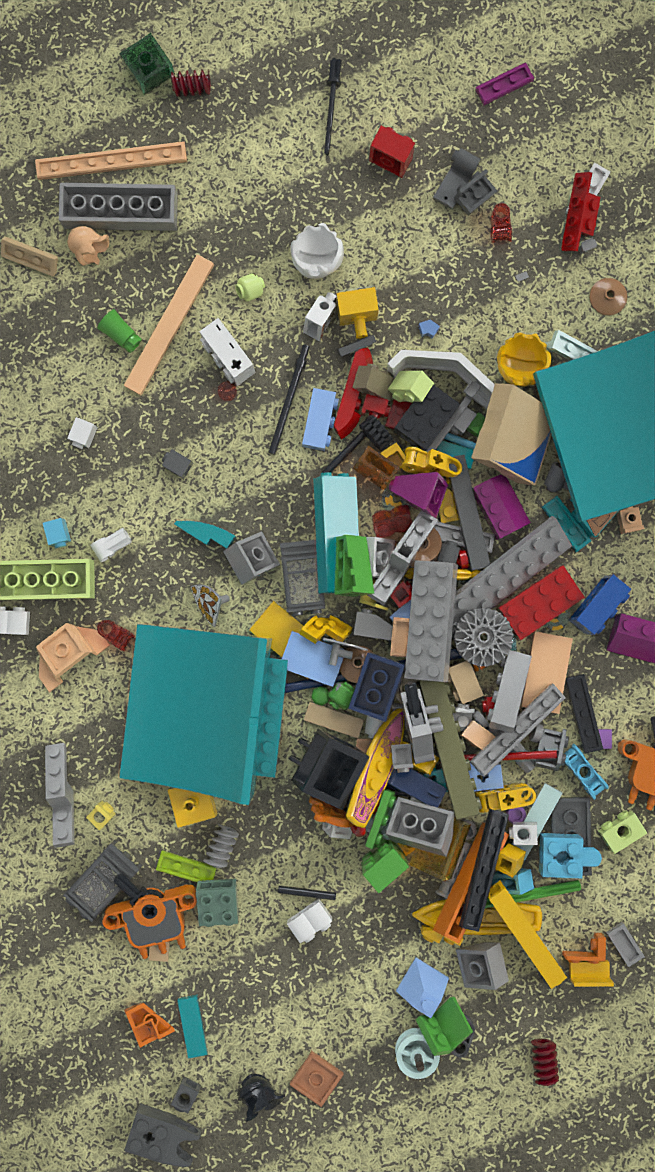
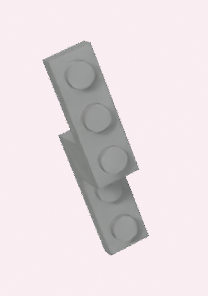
[367,510,438,606]
[45,743,75,848]

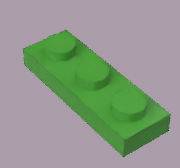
[365,789,396,849]

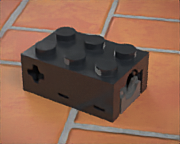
[393,385,460,452]

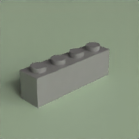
[487,650,532,734]

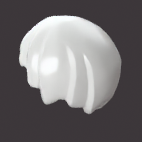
[290,223,344,279]

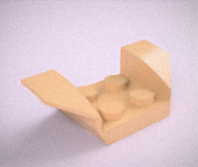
[36,623,110,692]

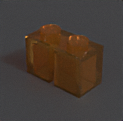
[352,446,400,490]

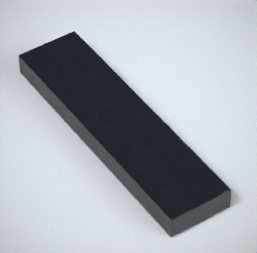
[565,674,603,754]

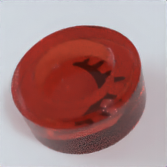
[218,381,237,401]

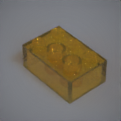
[409,817,471,881]

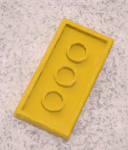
[249,601,323,679]

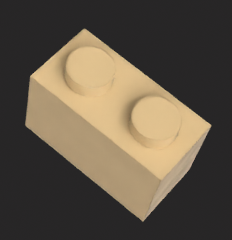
[448,660,484,704]

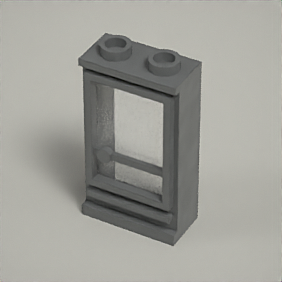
[280,540,326,616]
[63,840,142,922]

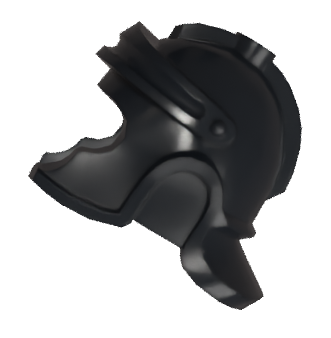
[237,1073,285,1122]

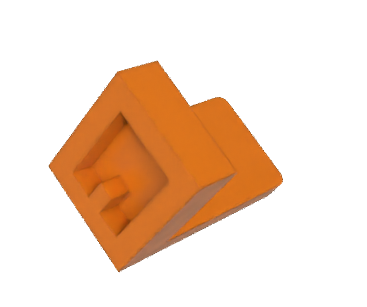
[563,932,606,964]

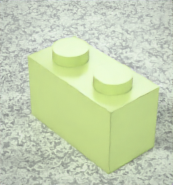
[388,371,434,402]

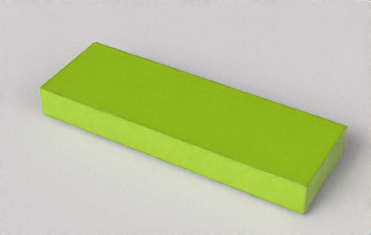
[156,850,217,882]

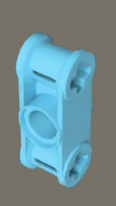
[564,743,609,800]

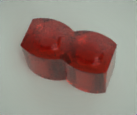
[372,505,413,538]

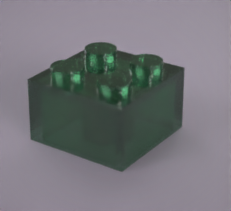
[119,33,175,95]

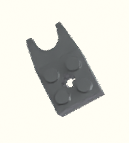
[124,1103,202,1167]

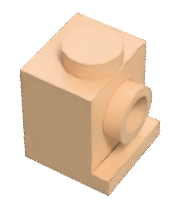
[617,506,644,534]

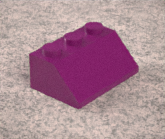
[472,474,531,540]
[606,613,655,663]

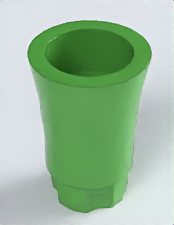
[97,309,142,353]

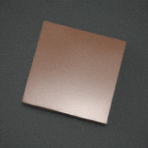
[289,1050,344,1107]

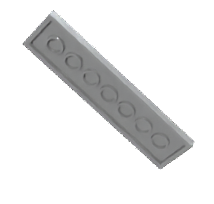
[452,516,572,639]

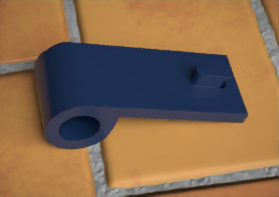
[387,768,447,808]

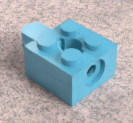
[539,833,602,879]

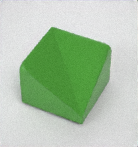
[466,412,485,438]

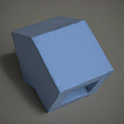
[418,320,440,339]

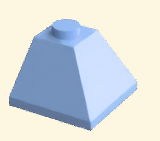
[396,957,449,1018]

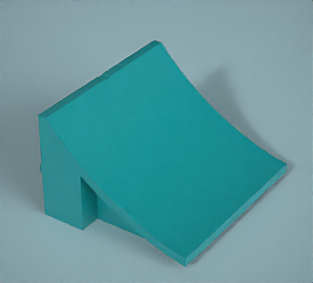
[533,331,655,522]
[120,624,288,805]

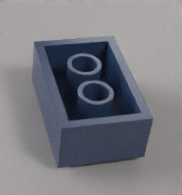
[348,652,406,722]

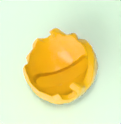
[497,332,551,386]

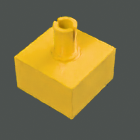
[336,287,379,339]
[168,787,218,828]

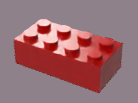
[496,565,585,640]

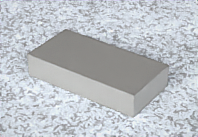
[606,922,645,967]

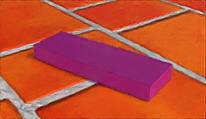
[475,62,534,106]

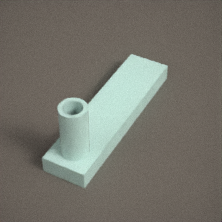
[546,330,598,361]

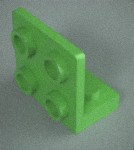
[416,997,473,1056]

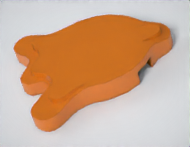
[309,796,354,828]

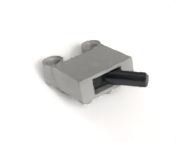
[400,682,444,764]

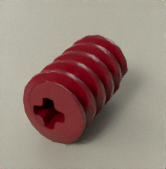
[171,69,211,97]
[531,1038,559,1086]

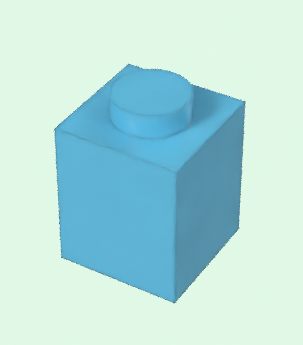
[43,518,71,549]

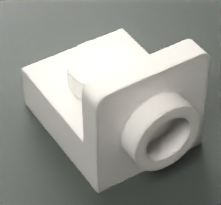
[453,703,475,731]
[322,822,352,839]

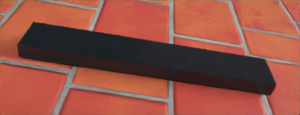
[459,809,509,932]

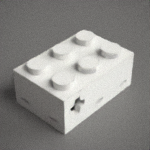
[199,318,255,386]

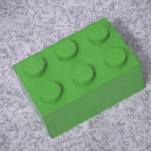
[361,839,409,893]

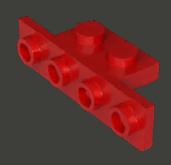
[561,172,601,251]

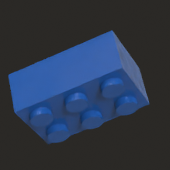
[568,574,631,635]

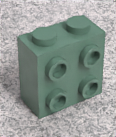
[196,879,239,927]

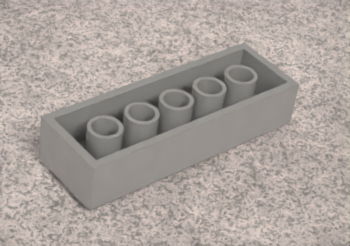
[59,183,178,231]
[404,560,458,682]

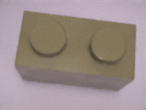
[352,364,395,402]

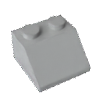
[223,532,280,585]
[456,942,509,990]

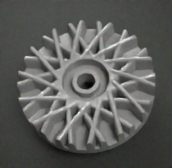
[454,608,513,666]

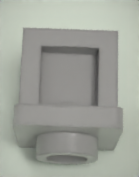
[391,744,413,773]

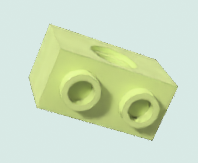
[598,810,647,854]

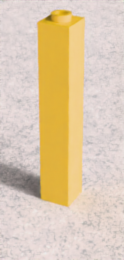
[488,881,567,989]

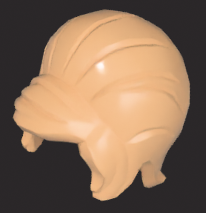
[67,226,110,266]

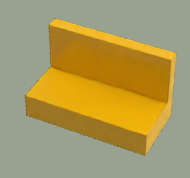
[569,960,614,987]

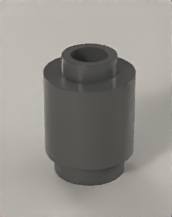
[437,540,460,564]

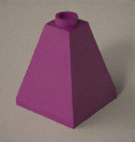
[389,472,448,518]

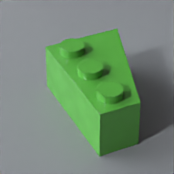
[335,534,374,597]

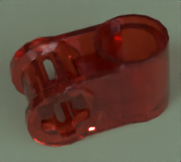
[490,203,512,243]
[97,620,135,652]

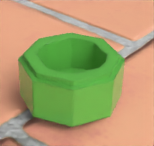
[311,686,329,706]

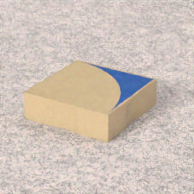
[471,383,552,486]

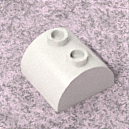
[366,537,395,578]

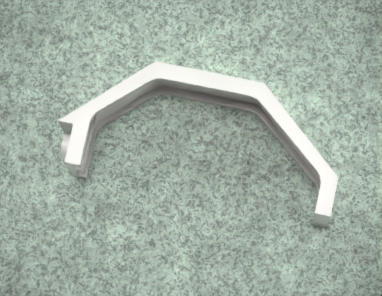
[387,350,495,404]

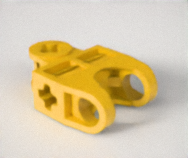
[401,447,462,484]
[475,783,536,813]

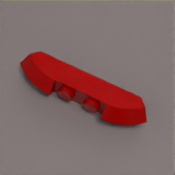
[334,347,373,440]

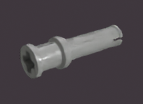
[435,839,472,899]

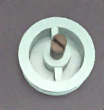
[395,1028,440,1079]

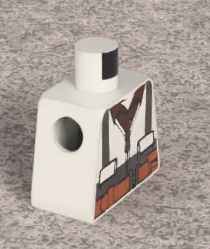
[303,292,336,341]

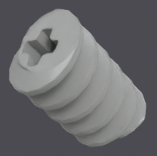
[203,824,239,868]

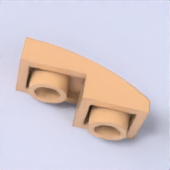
[461,720,496,751]

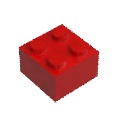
[369,125,415,178]

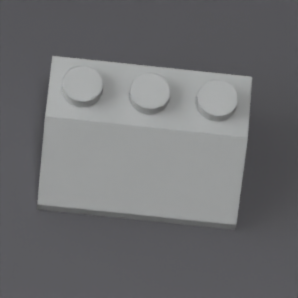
[386,797,454,857]

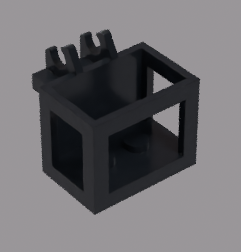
[289,728,369,810]

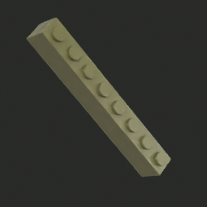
[418,680,482,820]

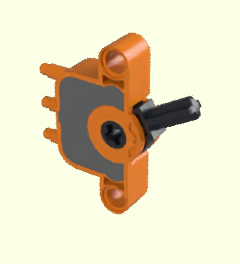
[102,873,197,959]

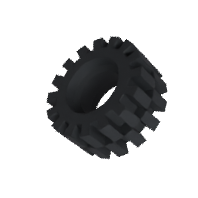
[359,415,393,451]

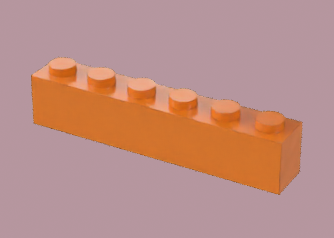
[433,822,509,944]

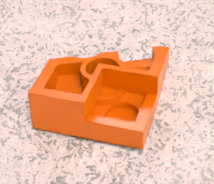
[124,1002,175,1048]

